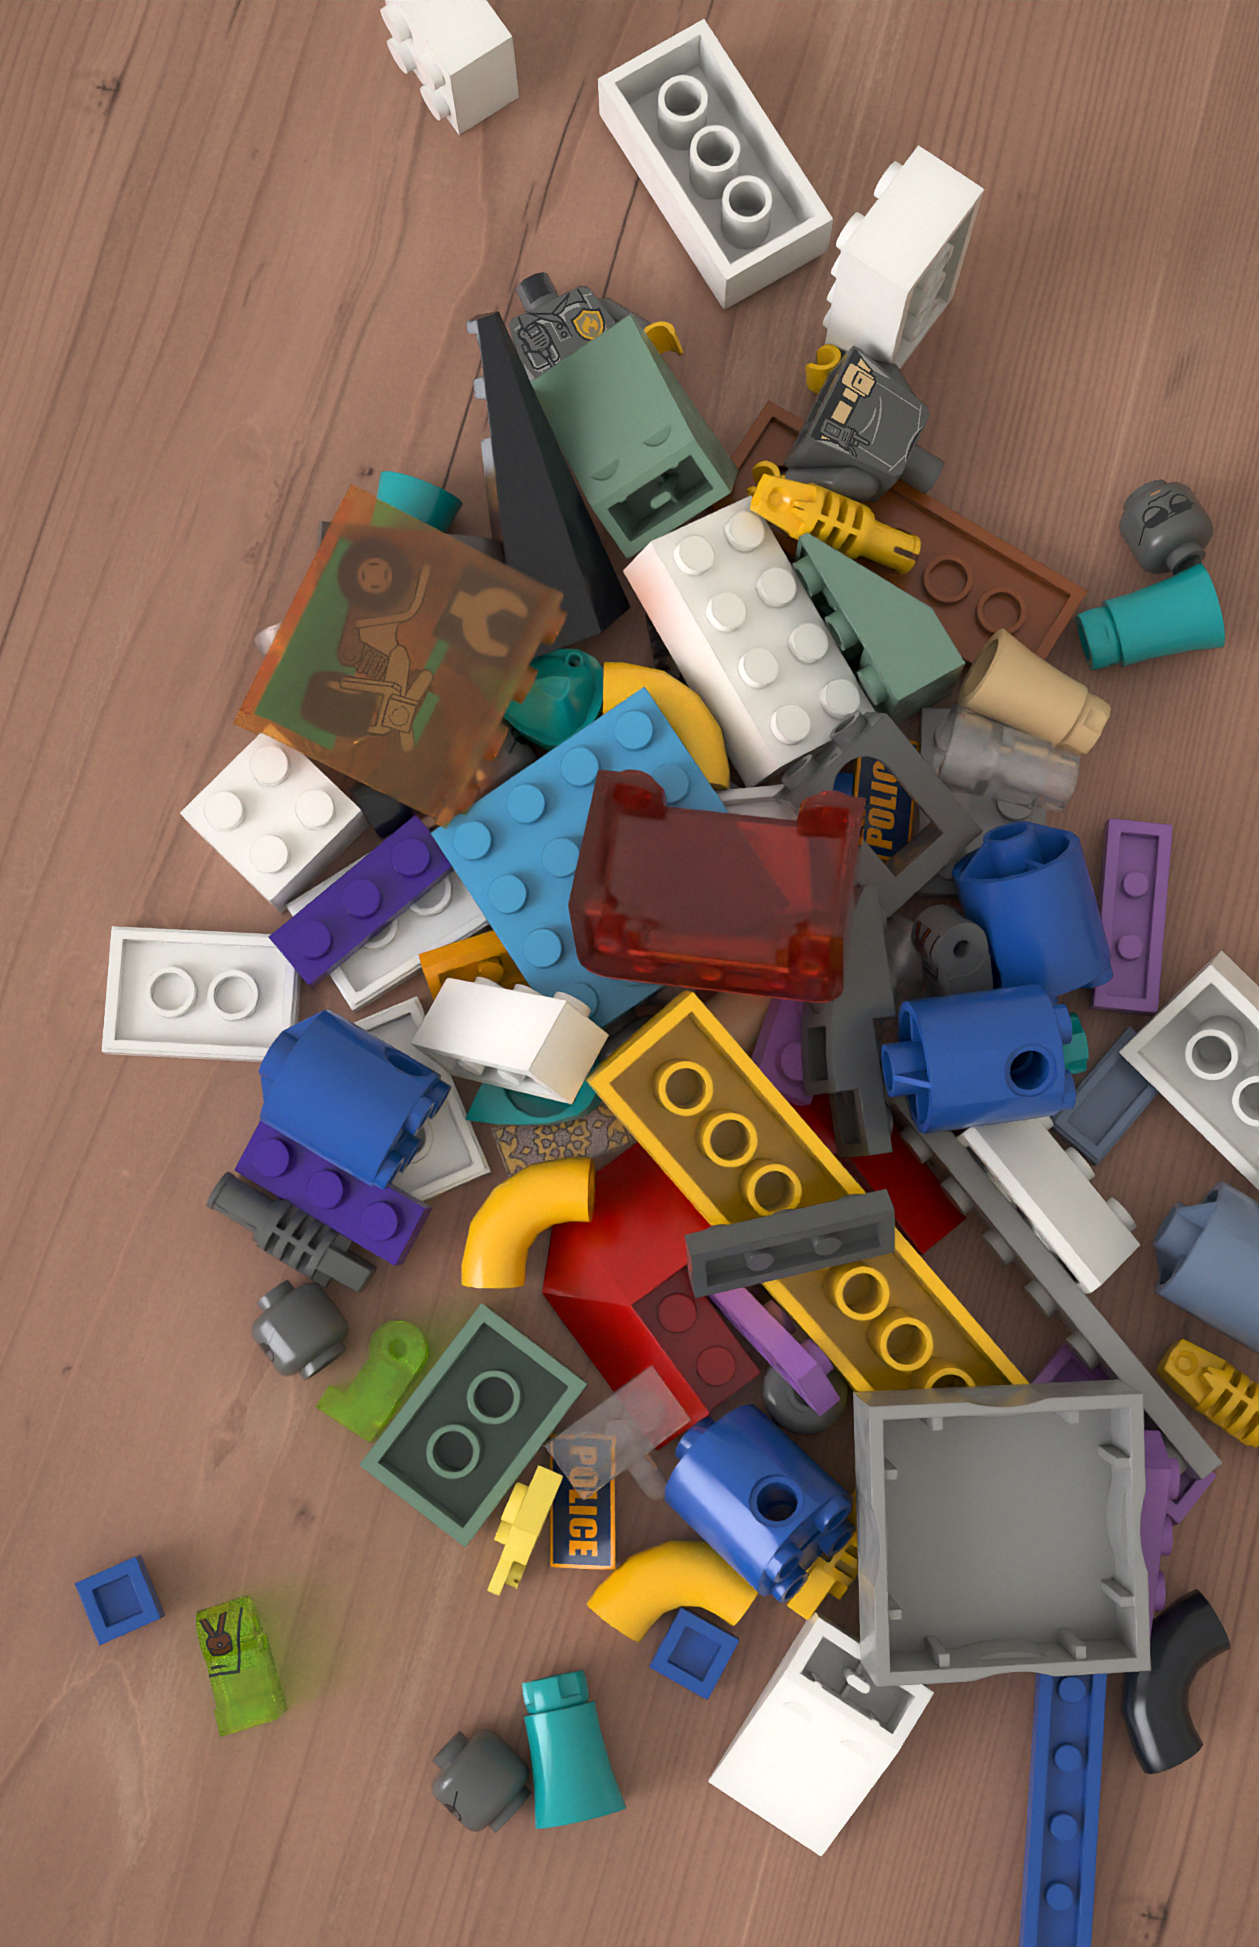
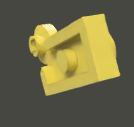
[487,1465,563,1596]

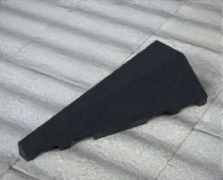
[466,311,631,664]

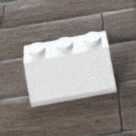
[1119,950,1259,1190]
[956,1117,1140,1294]

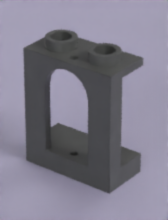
[773,711,983,918]

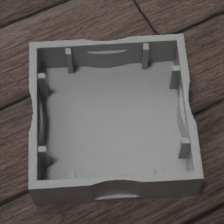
[853,1379,1151,1687]

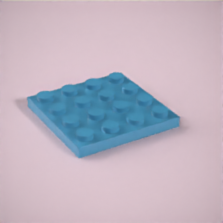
[431,687,790,1030]

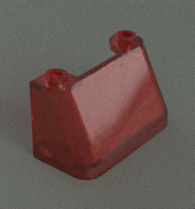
[568,769,866,1003]

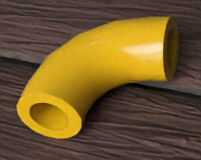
[603,662,730,791]
[461,1157,595,1288]
[586,1540,758,1643]

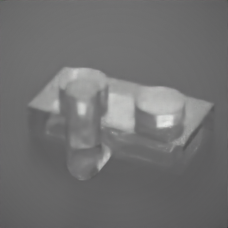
[543,1365,691,1501]

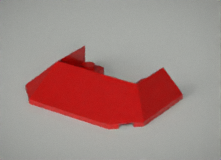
[542,1093,967,1451]

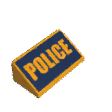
[849,740,920,864]
[550,1433,616,1570]

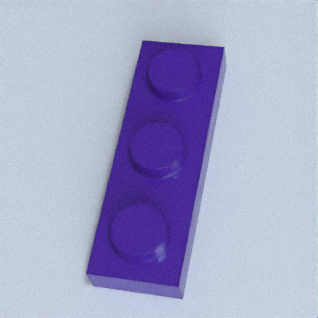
[268,815,454,989]
[234,1121,433,1266]

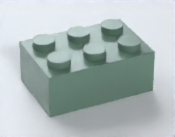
[359,1303,589,1547]

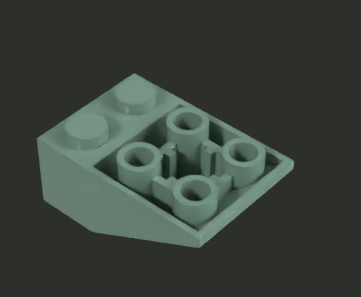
[530,313,738,559]
[792,533,965,726]

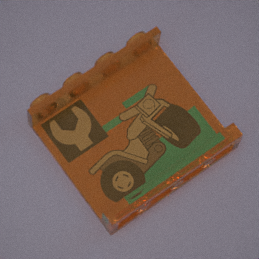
[233,484,568,829]

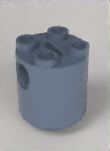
[1152,1181,1259,1355]

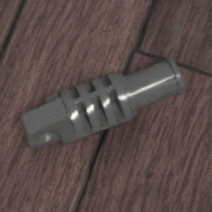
[206,1172,377,1293]

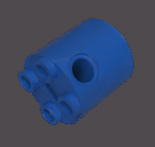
[952,821,1113,1005]
[881,984,1076,1134]
[258,1009,452,1191]
[664,1404,856,1604]

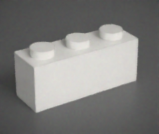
[410,977,609,1104]

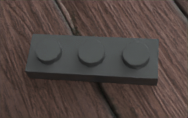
[684,1189,895,1298]

